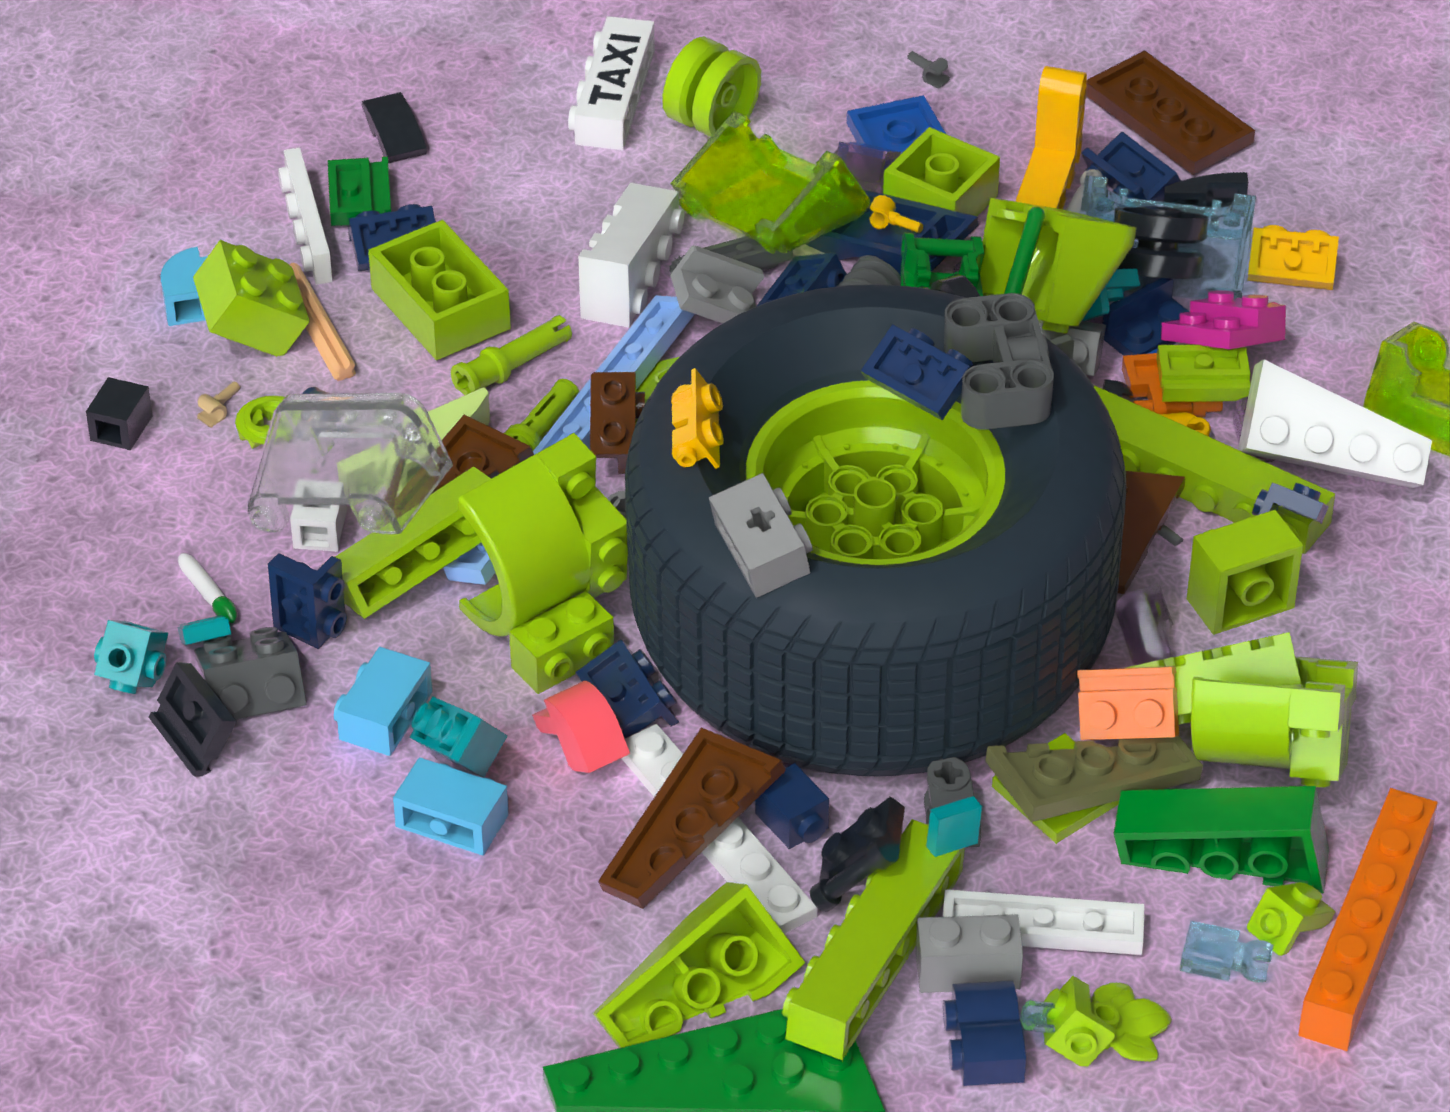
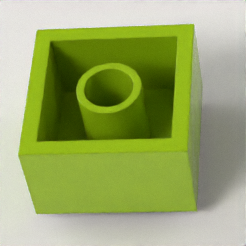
[883,127,1000,216]
[193,240,310,356]
[1186,510,1303,635]

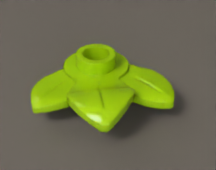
[1091,982,1172,1061]

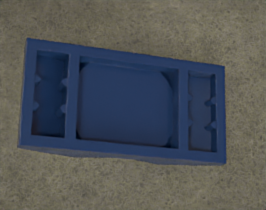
[792,183,979,276]

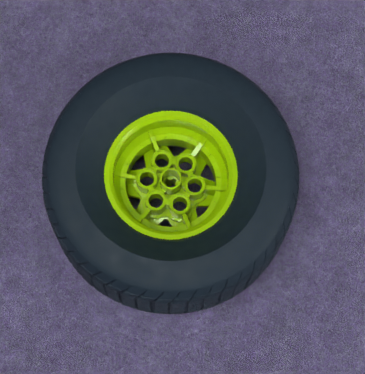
[625,284,1126,776]

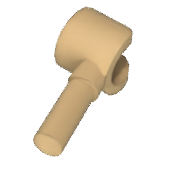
[197,382,240,428]

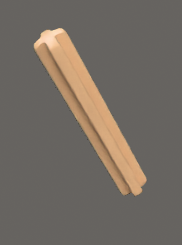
[289,262,356,381]

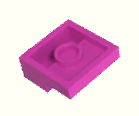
[1161,290,1286,349]

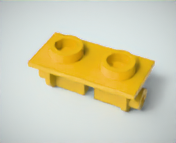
[671,368,723,469]

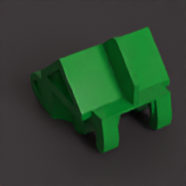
[900,233,985,296]

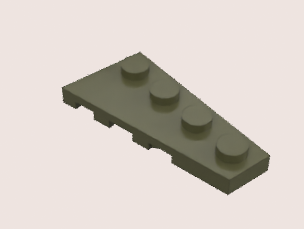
[985,736,1203,822]

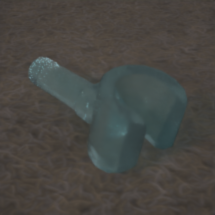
[1020,1000,1055,1033]

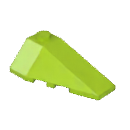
[592,882,806,1048]

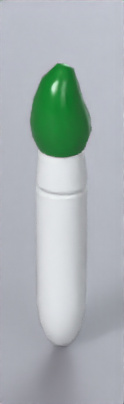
[178,553,238,623]

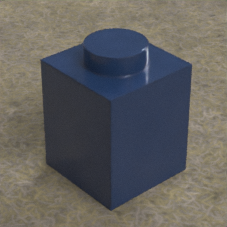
[755,763,829,849]

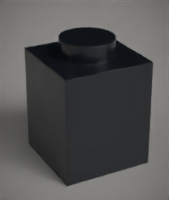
[86,377,153,450]

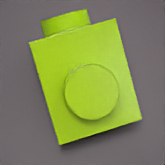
[1247,882,1336,956]
[1041,975,1115,1066]

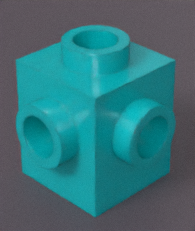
[94,620,169,694]

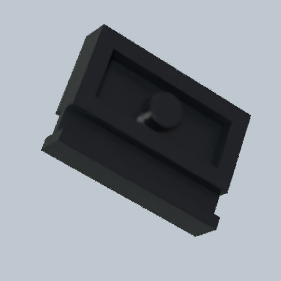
[148,662,237,776]

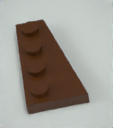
[598,727,786,909]

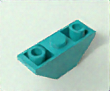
[409,696,508,778]

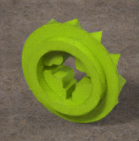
[235,396,307,452]

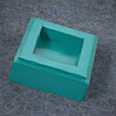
[177,615,231,645]
[926,796,982,857]

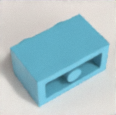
[333,646,432,756]
[393,757,509,856]

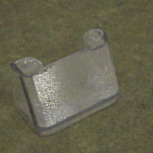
[246,393,453,534]

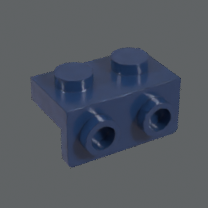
[1081,131,1181,207]

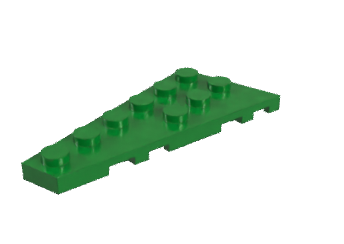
[543,1009,885,1112]

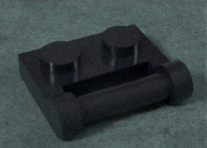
[810,796,905,912]

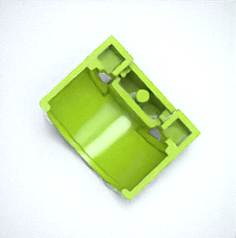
[458,433,628,637]
[1191,656,1358,787]

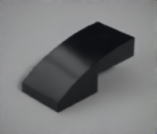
[362,92,427,163]
[1163,172,1248,215]

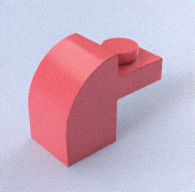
[532,681,630,773]

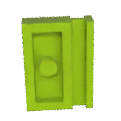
[1156,345,1251,402]

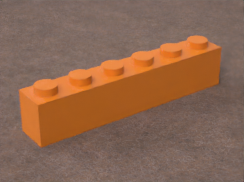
[1298,788,1438,1051]

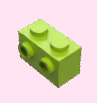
[509,591,614,694]

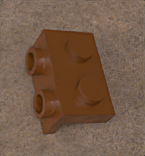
[590,372,645,474]

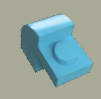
[161,246,208,326]

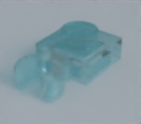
[1180,921,1273,982]

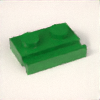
[327,156,391,226]

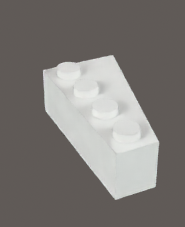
[578,182,685,328]
[1238,360,1432,488]

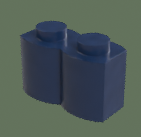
[943,980,1026,1086]

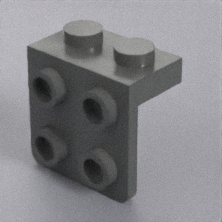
[194,627,307,719]

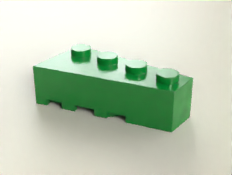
[1113,786,1329,894]

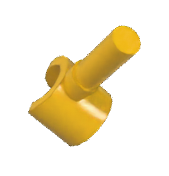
[869,195,923,233]

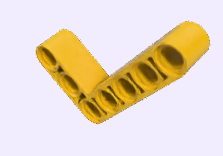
[1015,66,1087,209]

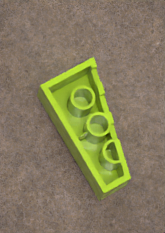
[1125,632,1301,725]

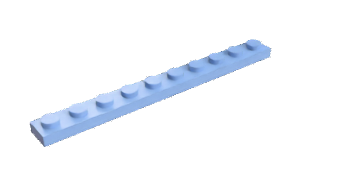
[443,295,695,585]

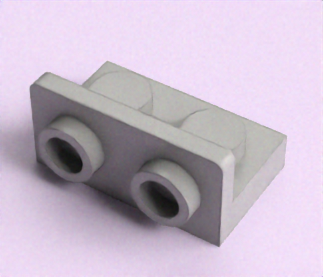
[670,245,764,324]

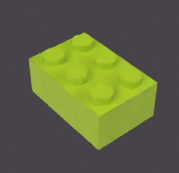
[368,219,511,361]

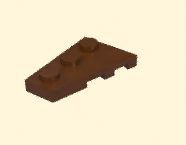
[1118,471,1185,594]

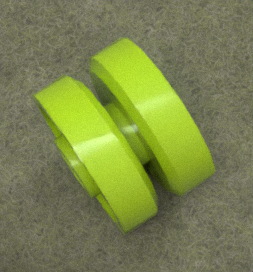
[663,36,761,141]

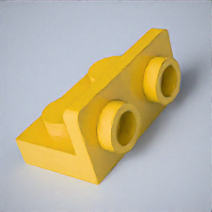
[1247,225,1339,290]

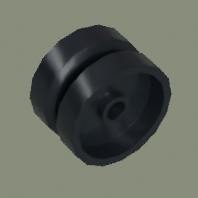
[1113,206,1209,279]

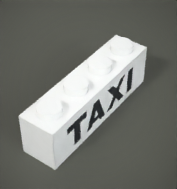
[568,16,655,150]

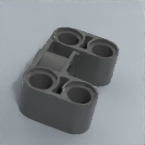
[944,293,1054,429]

